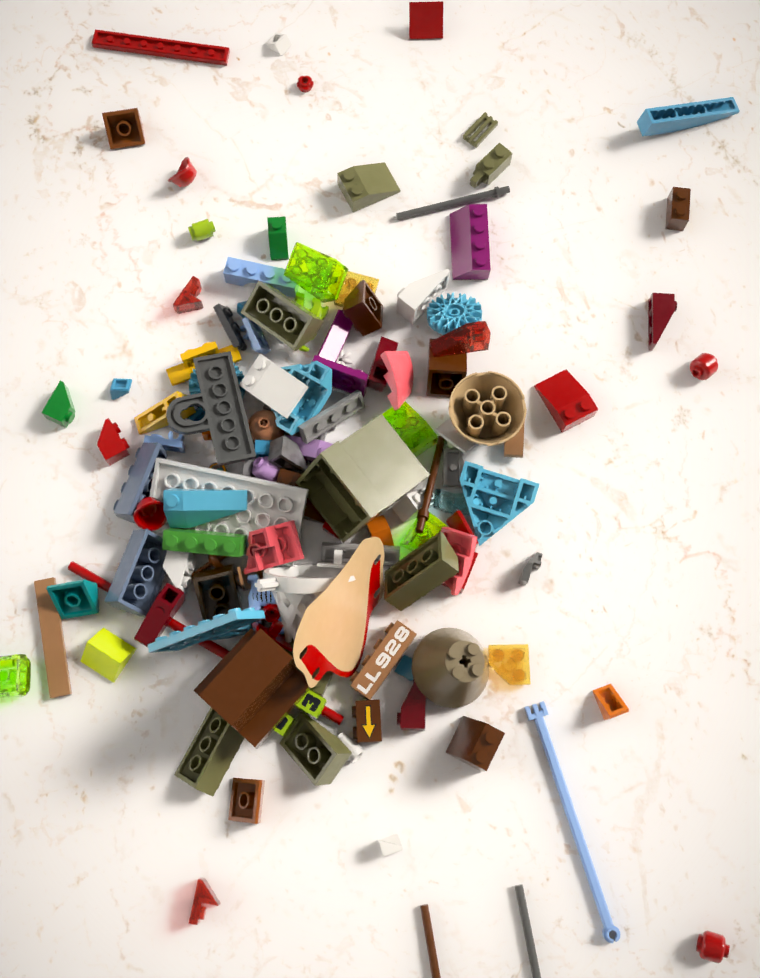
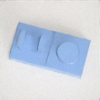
[240,317,271,354]
[144,431,186,453]

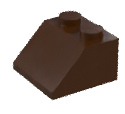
[343,280,383,337]

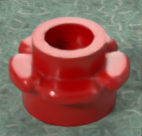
[297,76,314,93]
[263,603,281,622]

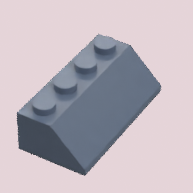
[113,443,168,524]
[104,529,167,617]

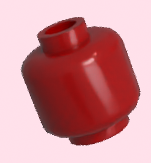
[690,353,718,380]
[696,931,730,964]

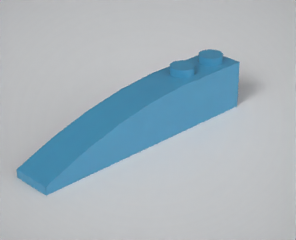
[637,97,740,137]

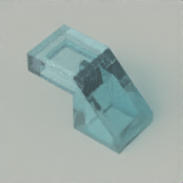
[433,489,470,516]

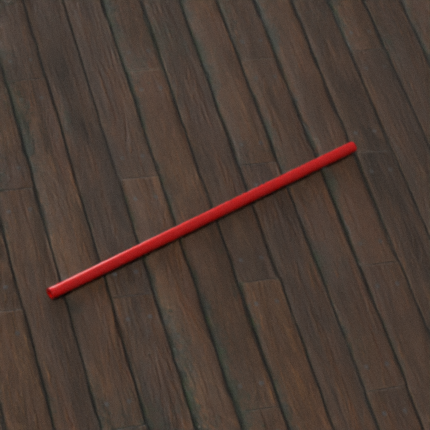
[68,561,344,726]

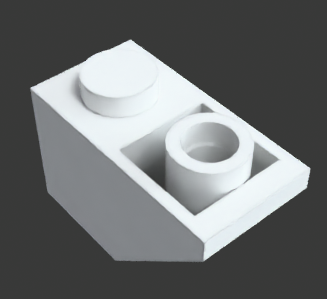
[393,487,438,523]
[163,550,197,595]

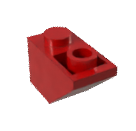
[97,418,130,466]

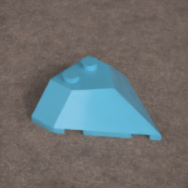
[271,361,332,435]
[459,461,539,546]

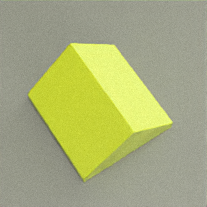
[80,628,136,683]

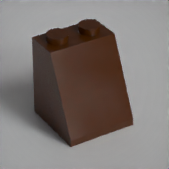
[426,338,467,398]
[445,716,505,772]

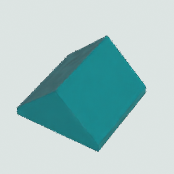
[46,579,99,620]

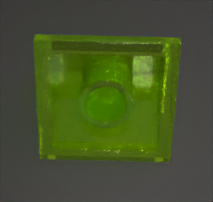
[399,512,450,552]

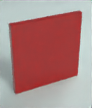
[409,1,444,39]
[252,619,293,652]

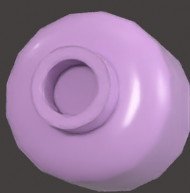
[252,456,280,482]

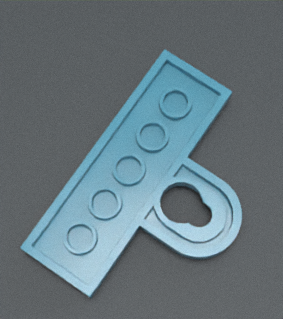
[147,608,265,653]

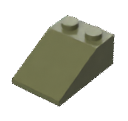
[337,162,401,213]
[280,712,352,786]

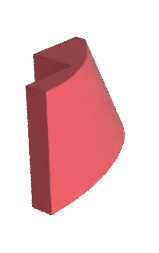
[380,351,414,411]
[244,520,304,574]
[441,527,477,596]

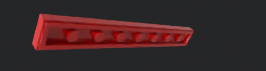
[91,29,230,66]

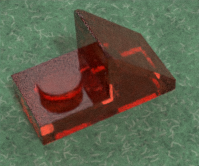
[173,276,204,314]
[189,877,221,925]

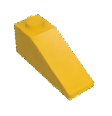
[134,391,196,435]

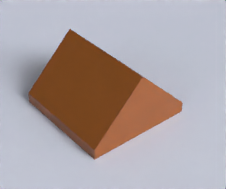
[102,107,145,149]
[228,778,265,824]

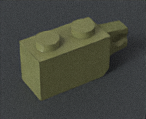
[470,142,513,188]

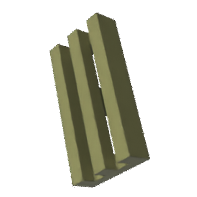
[463,112,498,148]

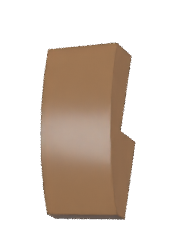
[504,421,525,458]

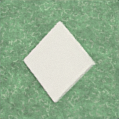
[435,418,475,454]
[317,550,347,568]

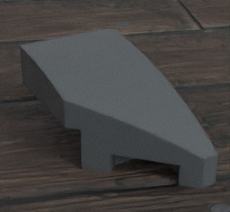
[518,552,543,585]

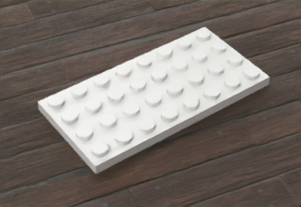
[149,458,309,567]

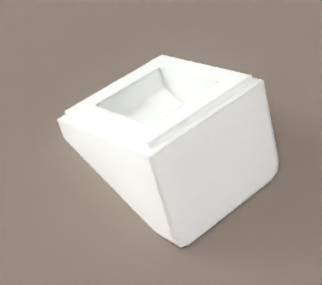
[265,32,292,55]

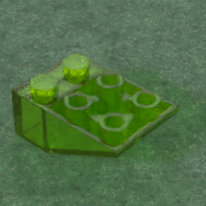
[283,242,348,303]
[382,401,438,457]

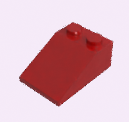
[534,369,598,433]

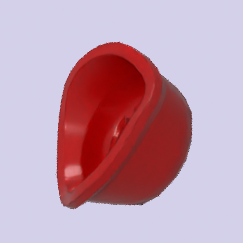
[167,157,197,188]
[133,497,167,531]

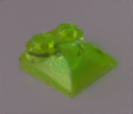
[0,654,31,698]

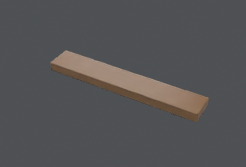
[34,577,72,699]

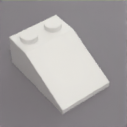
[396,269,450,325]
[239,354,309,418]

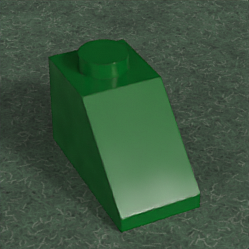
[267,216,289,260]
[41,380,76,428]

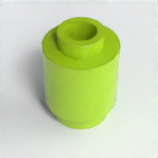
[188,219,216,241]

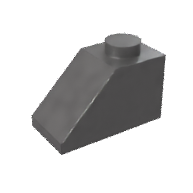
[268,435,308,474]

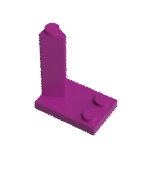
[312,309,368,398]

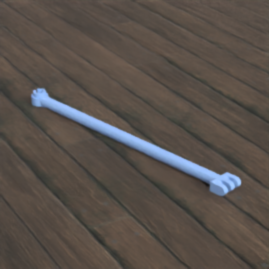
[524,701,620,943]

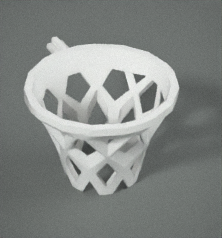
[255,564,356,643]

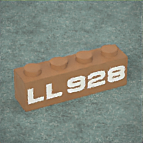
[349,620,417,700]

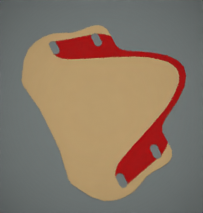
[293,537,384,688]

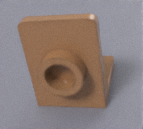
[235,566,263,591]

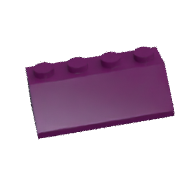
[449,204,491,280]

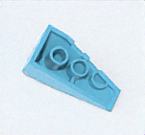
[163,488,247,528]

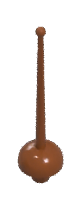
[174,554,227,587]

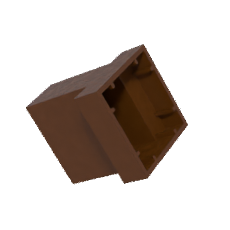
[193,628,311,749]

